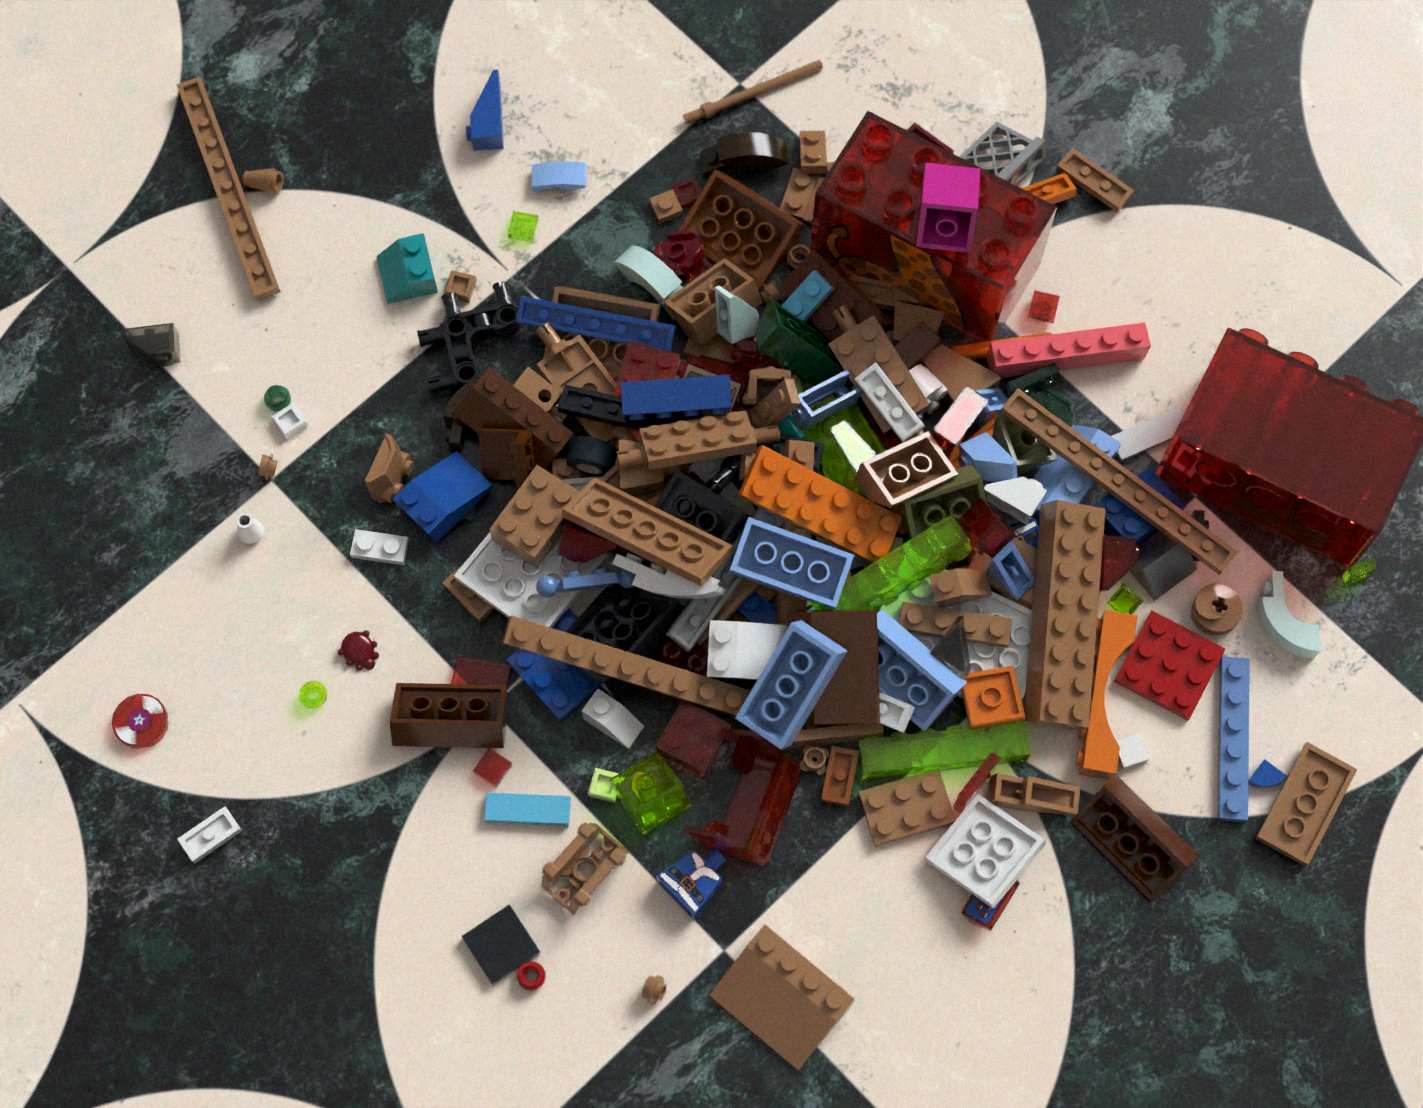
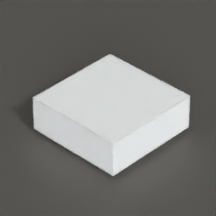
[271,403,309,440]
[1117,733,1150,770]

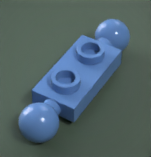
[536,568,636,598]

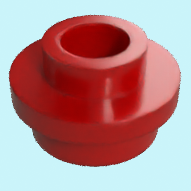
[517,961,546,991]

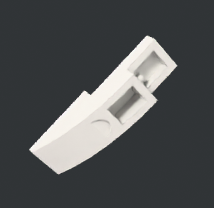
[612,553,726,599]

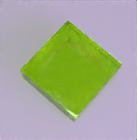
[508,211,539,242]
[1342,557,1377,584]

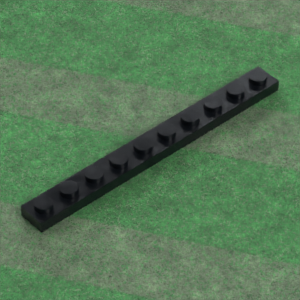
[557,385,825,472]

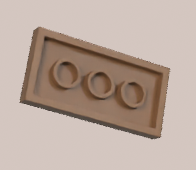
[1255,742,1357,867]

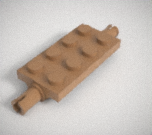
[829,305,930,439]
[535,322,639,443]
[616,411,781,470]

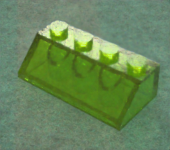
[797,397,885,502]

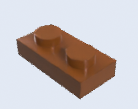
[821,746,859,807]

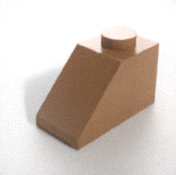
[929,568,992,608]

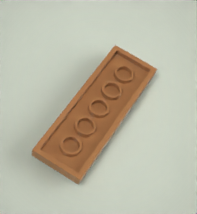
[562,477,732,586]

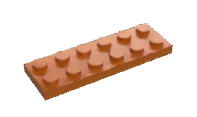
[738,445,903,567]

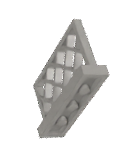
[951,122,1045,220]

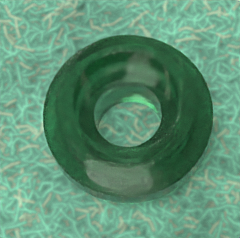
[264,385,291,411]

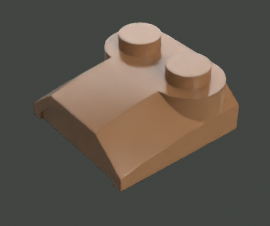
[364,433,414,503]

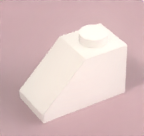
[984,477,1047,525]
[582,689,645,749]

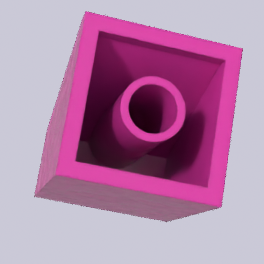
[916,163,980,253]

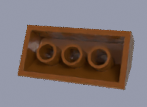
[451,367,573,469]
[389,683,507,748]
[1070,775,1199,902]

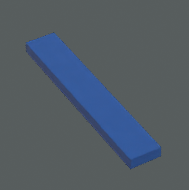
[516,296,676,352]

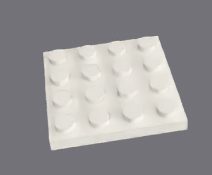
[454,533,608,628]

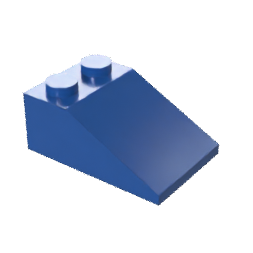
[393,451,494,543]
[1094,468,1186,555]

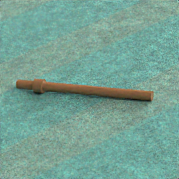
[683,60,823,124]

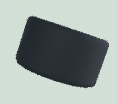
[566,436,617,477]

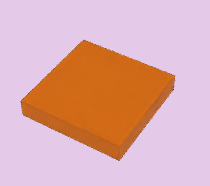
[959,666,1026,730]

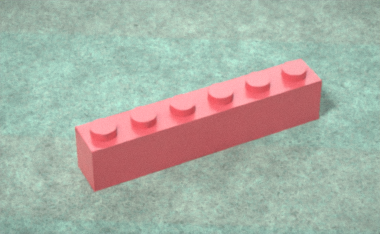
[986,322,1151,378]

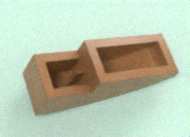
[987,773,1080,815]

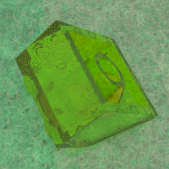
[609,752,691,835]

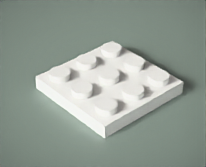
[925,794,1046,909]

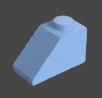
[958,432,1017,482]

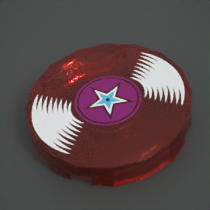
[112,694,169,749]

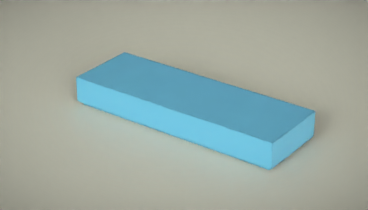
[484,792,571,826]

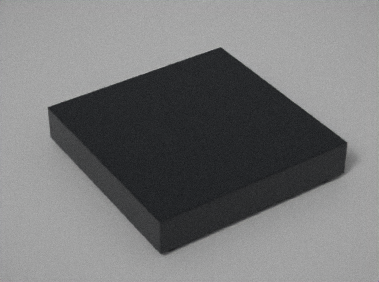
[461,904,541,985]

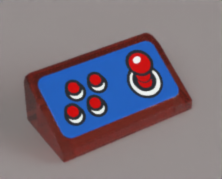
[961,880,1020,931]

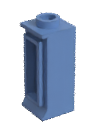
[792,370,862,431]

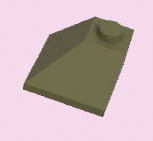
[992,415,1058,475]

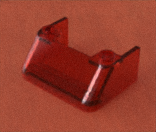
[682,727,801,865]

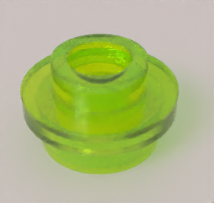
[299,681,327,709]

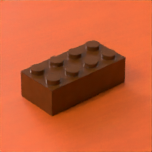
[779,249,894,342]

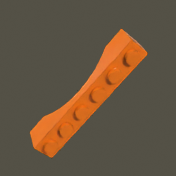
[1075,610,1138,780]

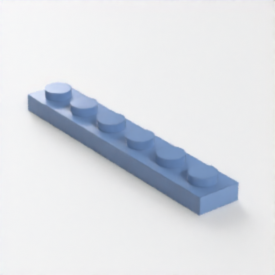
[1217,656,1250,823]

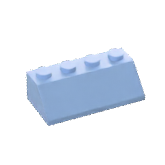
[1032,425,1122,523]
[877,610,967,732]

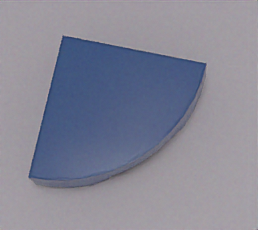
[1248,759,1288,788]

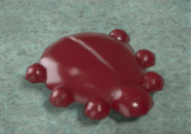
[338,630,379,671]

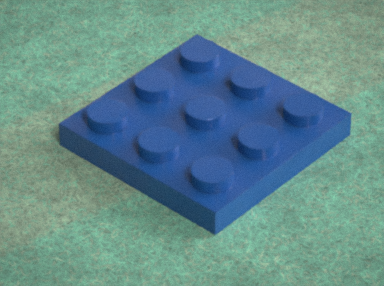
[506,608,597,722]

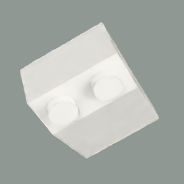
[707,620,787,680]

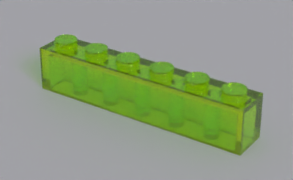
[811,514,972,610]
[857,722,1031,779]

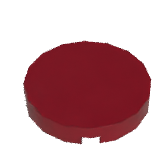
[653,231,704,276]

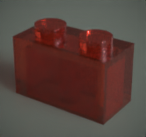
[958,497,1016,559]

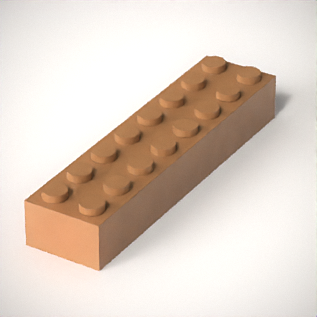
[1023,500,1106,729]

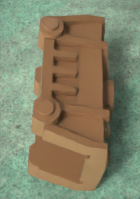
[742,366,791,409]
[541,822,629,915]

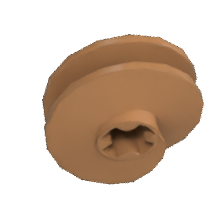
[1191,583,1243,636]

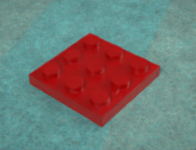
[1114,610,1226,721]

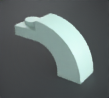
[614,245,683,320]
[1256,571,1320,659]

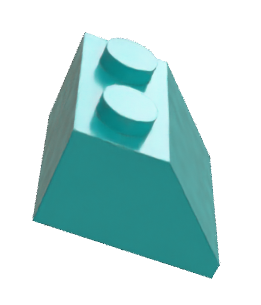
[376,233,438,304]

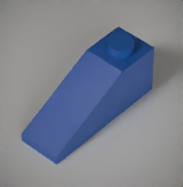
[466,69,504,151]

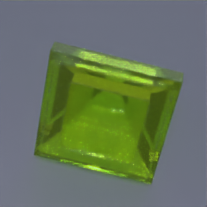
[1107,583,1144,615]

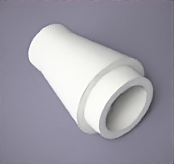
[236,513,264,544]

